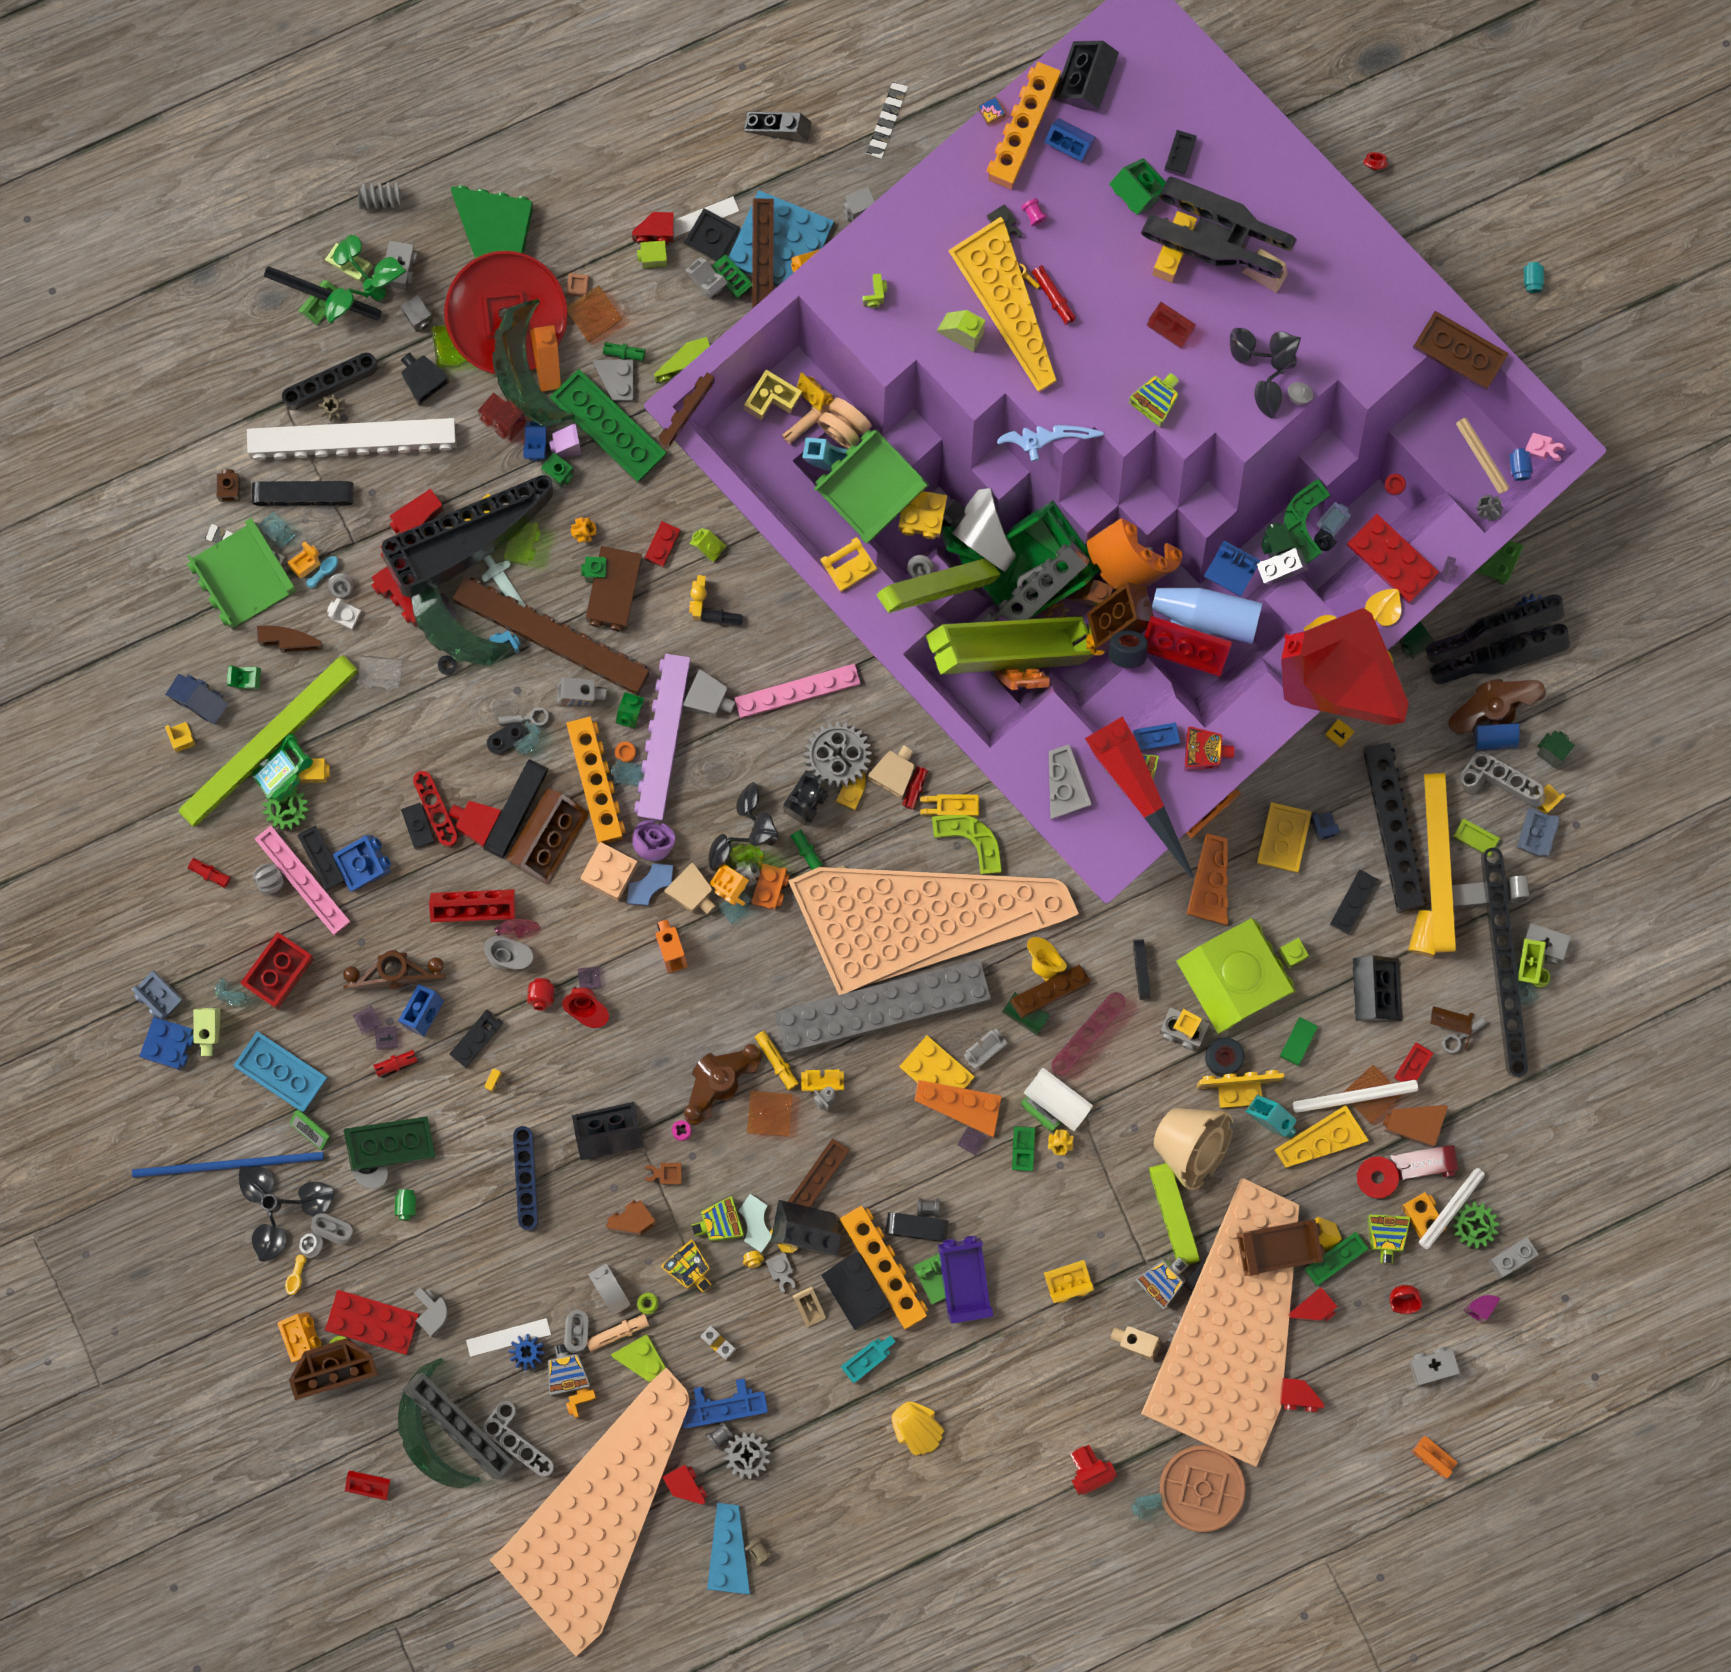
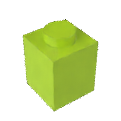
[637,241,667,268]
[1278,937,1309,969]

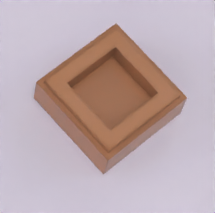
[566,273,590,297]

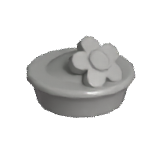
[1288,382,1313,405]
[907,555,933,578]
[328,573,354,598]
[299,1232,323,1258]

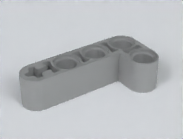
[1460,752,1546,807]
[1452,876,1530,909]
[483,1401,555,1477]

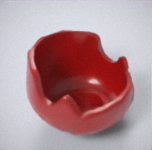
[1389,1285,1422,1314]

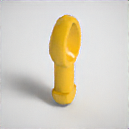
[285,1254,306,1295]

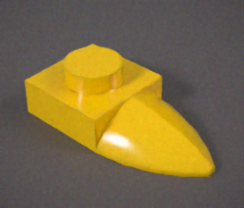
[836,772,866,811]

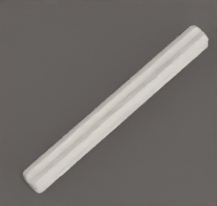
[1419,1168,1485,1249]

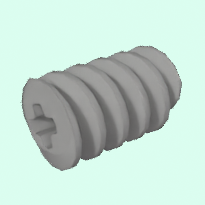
[358,182,401,209]

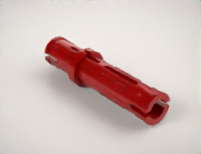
[1031,265,1076,325]

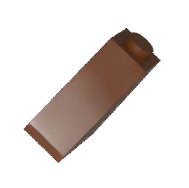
[1068,579,1114,608]
[1382,1105,1448,1148]

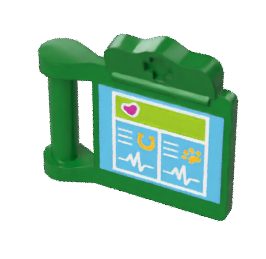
[252,734,313,802]

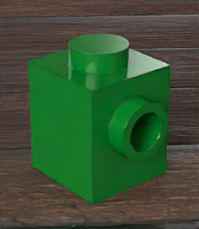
[541,452,574,488]

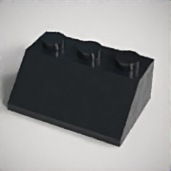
[1053,40,1119,110]
[1353,955,1402,1022]
[572,1102,643,1161]
[770,1200,841,1255]
[821,1251,891,1330]

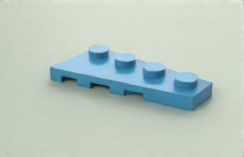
[707,1503,750,1594]

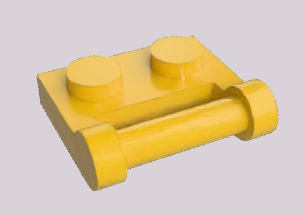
[820,537,877,592]

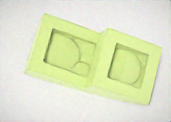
[325,243,373,283]

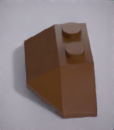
[289,1339,378,1400]

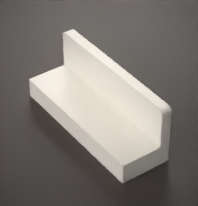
[1024,1068,1093,1131]

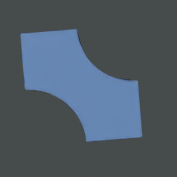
[627,864,673,906]

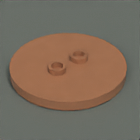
[1159,1445,1245,1532]

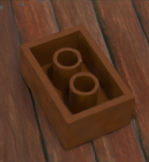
[1087,582,1154,652]

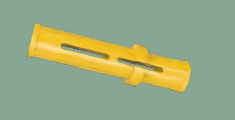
[754,1030,799,1091]

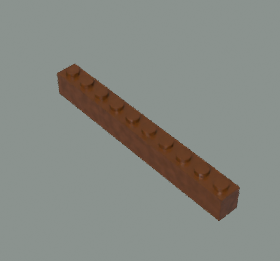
[452,577,650,696]

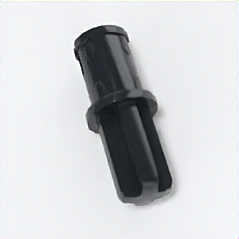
[701,608,743,626]

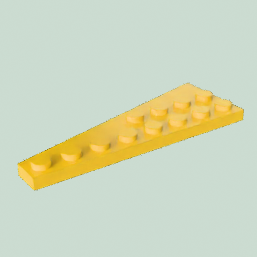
[948,217,1057,392]

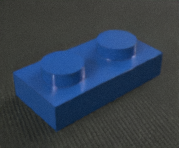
[1133,722,1180,751]

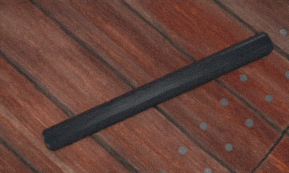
[264,266,382,321]

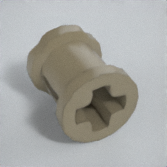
[744,1537,772,1565]

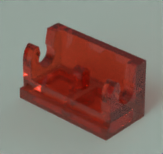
[1146,301,1196,349]

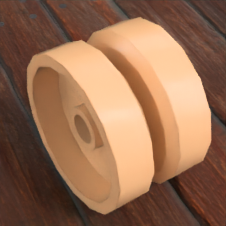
[817,398,872,449]

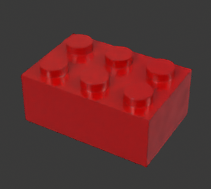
[240,932,314,1010]

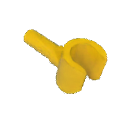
[1019,264,1040,289]

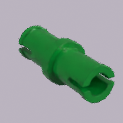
[602,342,646,362]
[790,829,823,870]

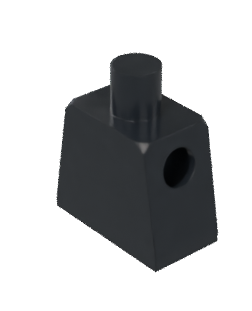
[401,353,450,405]

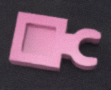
[1526,433,1566,461]

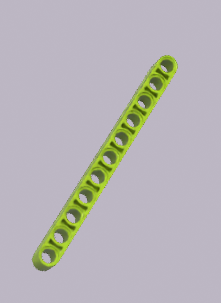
[876,558,1001,614]
[178,655,358,827]

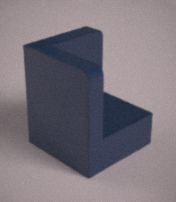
[1311,812,1340,841]

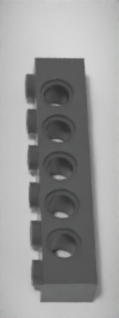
[981,542,1090,622]
[403,1373,514,1479]

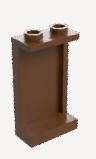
[585,546,643,632]
[1237,1220,1324,1276]

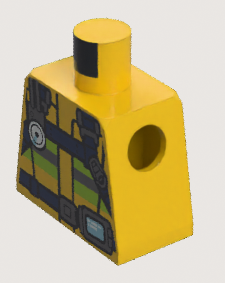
[661,1239,712,1293]

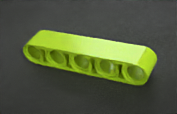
[1149,1163,1200,1265]

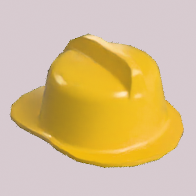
[1027,937,1067,981]

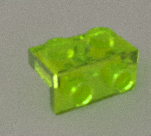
[431,326,467,368]
[504,522,541,566]
[730,844,764,868]

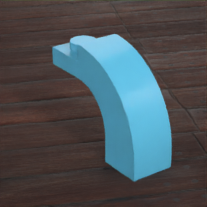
[803,438,848,471]

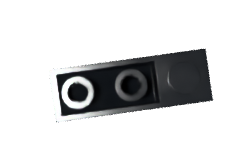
[744,112,812,141]

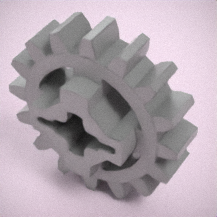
[724,1432,770,1479]

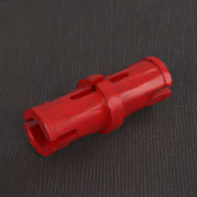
[902,766,929,810]
[187,858,231,889]
[373,1049,418,1077]

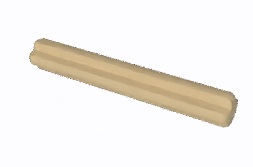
[1456,418,1509,494]

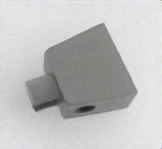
[683,670,736,717]

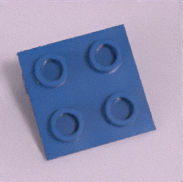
[1204,541,1261,597]

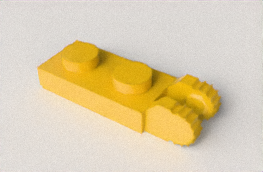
[920,794,979,817]

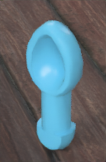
[306,556,339,588]

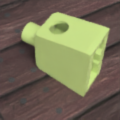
[194,1008,221,1056]

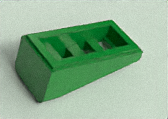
[711,254,752,299]

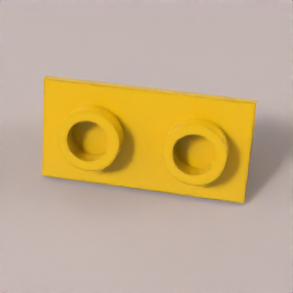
[797,372,834,412]
[801,1069,844,1092]

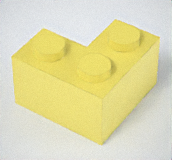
[743,370,802,420]

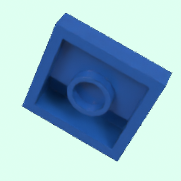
[333,835,391,892]
[139,1017,194,1071]

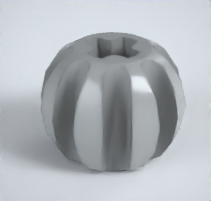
[253,863,284,895]

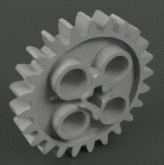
[804,721,872,789]

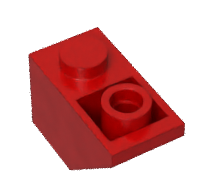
[632,212,674,245]
[1280,1378,1324,1413]
[663,1465,708,1505]

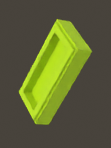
[1453,818,1500,858]

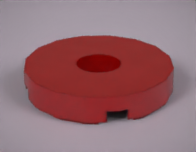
[1357,1156,1399,1199]

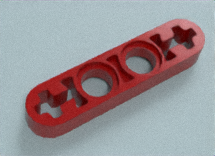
[413,771,458,847]

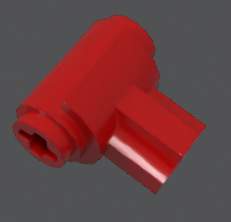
[1070,1445,1117,1496]

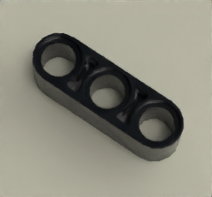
[885,1212,949,1242]

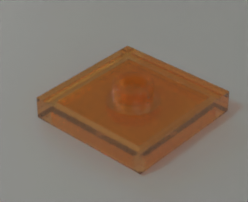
[567,285,622,343]
[1343,1065,1402,1124]
[747,1091,793,1137]

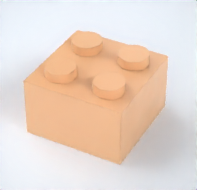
[580,842,638,902]

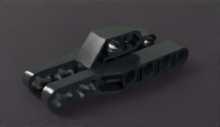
[1141,177,1297,278]
[1426,594,1570,684]

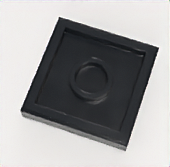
[684,208,740,262]

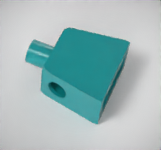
[1245,1095,1297,1138]

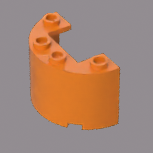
[1087,518,1183,590]

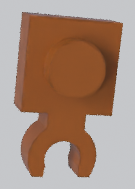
[645,1163,682,1185]

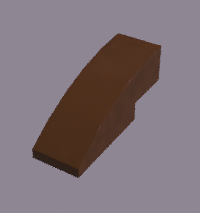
[257,625,323,653]

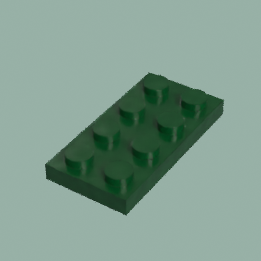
[344,1116,435,1172]

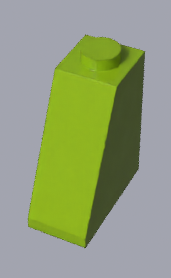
[937,310,986,352]

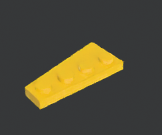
[1274,1105,1369,1168]

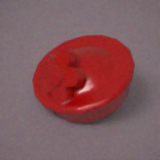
[1363,152,1388,170]

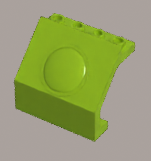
[1176,918,1296,1034]

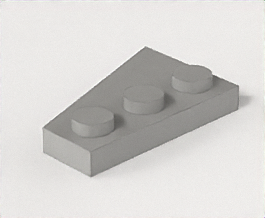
[1048,744,1092,820]

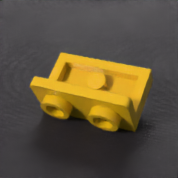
[1043,1260,1094,1303]

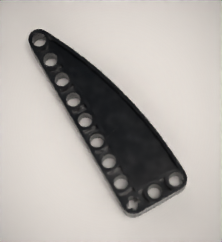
[382,475,553,597]

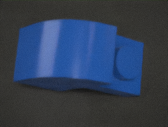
[523,421,547,461]

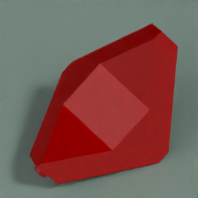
[1281,608,1409,726]

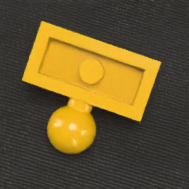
[689,575,707,621]

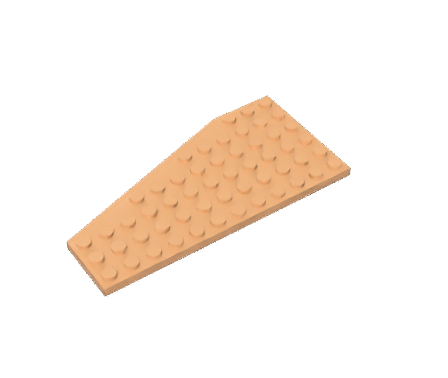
[1141,1178,1299,1467]

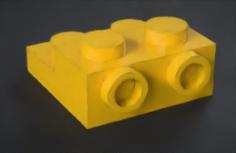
[898,491,947,539]

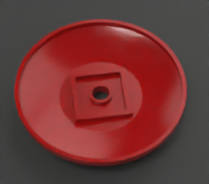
[444,251,567,375]

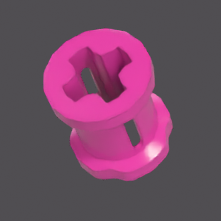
[1021,198,1048,227]
[672,1120,691,1141]

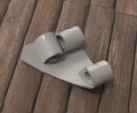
[953,488,1016,571]

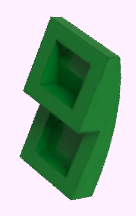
[1279,1017,1318,1066]
[1012,1126,1035,1171]

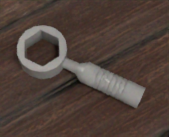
[498,707,549,727]
[1441,1018,1487,1054]

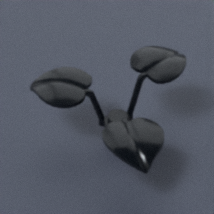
[1230,328,1301,418]
[708,782,778,871]
[239,1166,335,1262]

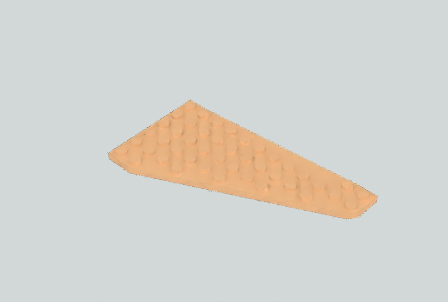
[788,867,1079,995]
[490,1368,690,1657]

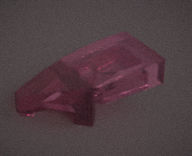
[494,919,541,939]

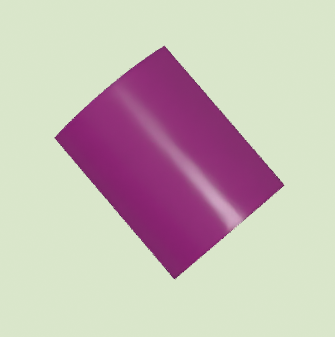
[1463,1295,1501,1323]

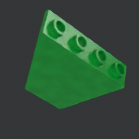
[451,185,533,258]

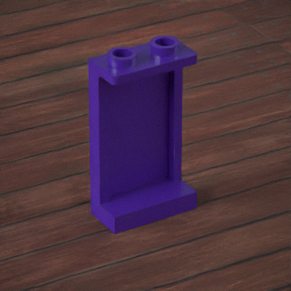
[938,1236,993,1324]

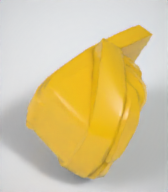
[891,1401,944,1456]

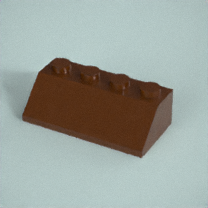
[506,788,589,885]

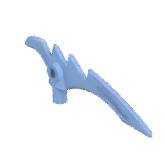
[997,425,1104,461]

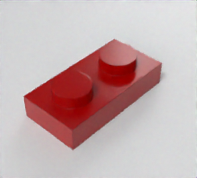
[644,521,681,568]
[1393,1042,1434,1082]
[345,1470,391,1501]

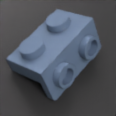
[1517,808,1560,856]
[132,970,184,1019]

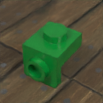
[581,557,606,583]
[227,665,261,690]
[616,692,644,729]

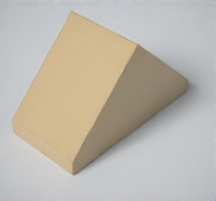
[793,1286,826,1327]

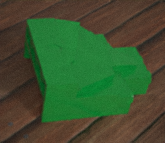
[983,500,1100,617]

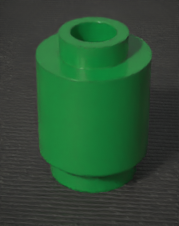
[394,1189,416,1221]

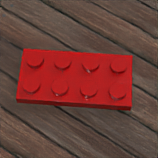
[1347,514,1439,604]
[1144,616,1232,677]
[325,1289,420,1355]

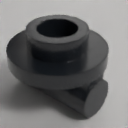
[1314,528,1337,551]

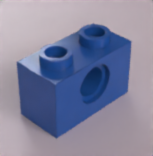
[398,984,444,1037]

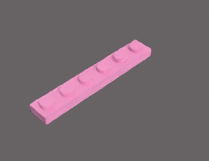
[734,664,860,719]
[255,826,351,936]

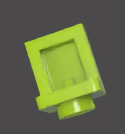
[862,273,887,308]
[689,528,726,562]

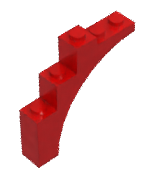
[371,488,444,627]

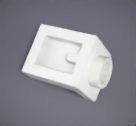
[327,598,361,630]

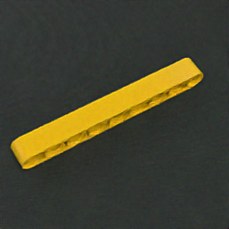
[1424,773,1456,953]

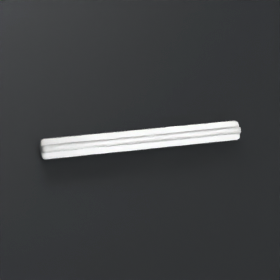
[1293,1080,1419,1113]

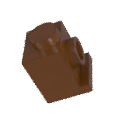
[216,469,240,502]

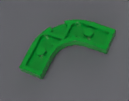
[1284,479,1330,564]

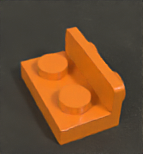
[751,863,790,911]
[1411,1436,1457,1479]

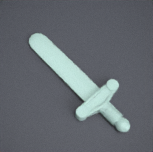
[482,555,525,607]

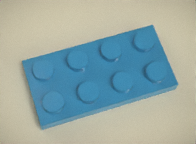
[233,1031,328,1113]

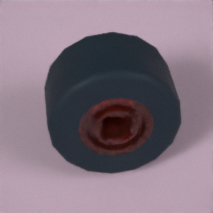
[1109,630,1148,668]
[1205,1037,1244,1077]

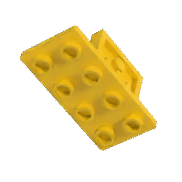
[1197,1070,1285,1109]

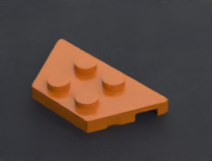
[995,668,1050,690]

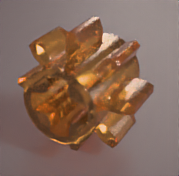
[1045,601,1070,618]

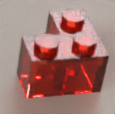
[478,392,526,441]

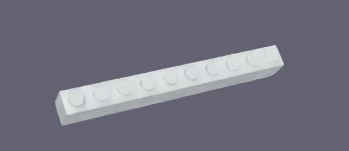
[247,418,457,461]

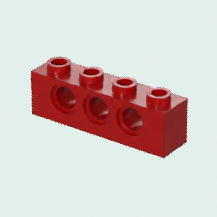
[429,889,516,923]

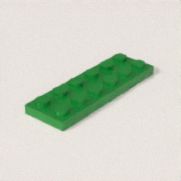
[550,369,667,483]

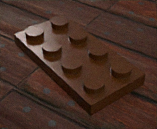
[1413,311,1509,391]

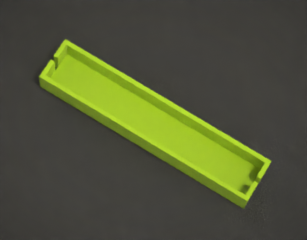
[926,617,1095,675]

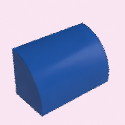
[1044,118,1096,162]
[1474,724,1519,751]

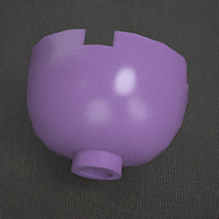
[632,820,675,861]

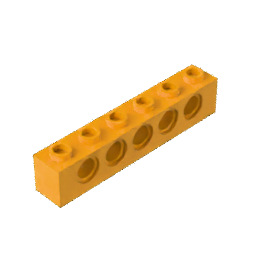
[986,62,1061,190]
[566,716,626,845]
[840,1206,928,1330]

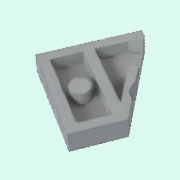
[593,360,633,402]

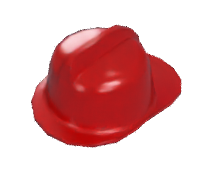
[562,987,609,1028]

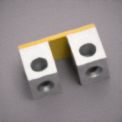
[700,1326,736,1361]

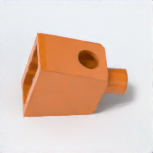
[655,920,688,974]

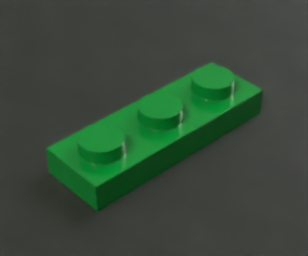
[1304,1232,1368,1286]

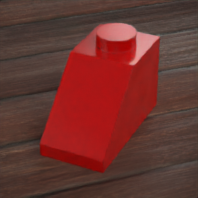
[1288,1287,1337,1322]

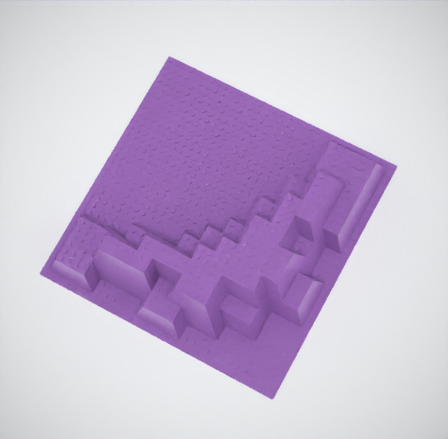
[644,0,1606,904]

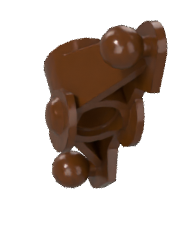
[1448,679,1546,735]
[343,950,447,990]
[684,1044,762,1125]

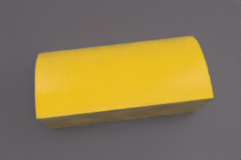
[1408,910,1435,958]

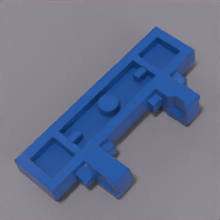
[683,1378,768,1429]

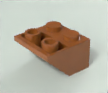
[606,1200,657,1237]

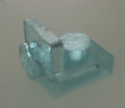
[258,512,295,549]
[611,759,642,786]
[718,891,751,924]
[1131,1493,1162,1519]

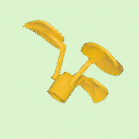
[1304,589,1401,663]

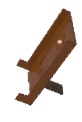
[1430,1006,1474,1051]

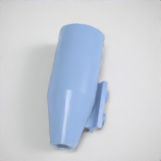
[1152,588,1262,644]

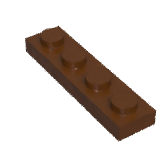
[659,372,715,451]
[1010,964,1091,1018]
[788,1138,850,1207]

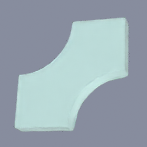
[738,1194,772,1253]

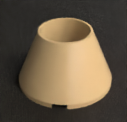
[1154,1108,1233,1190]

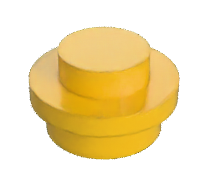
[743,1251,764,1268]

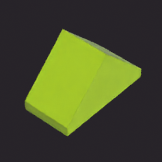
[1518,939,1546,984]

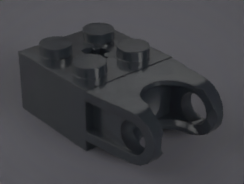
[783,770,828,826]

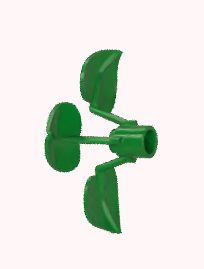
[325,235,407,324]

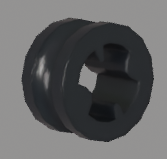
[438,655,457,675]

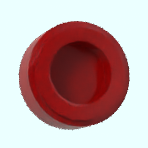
[1384,474,1406,496]

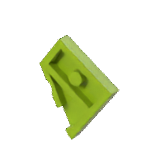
[611,1334,666,1382]

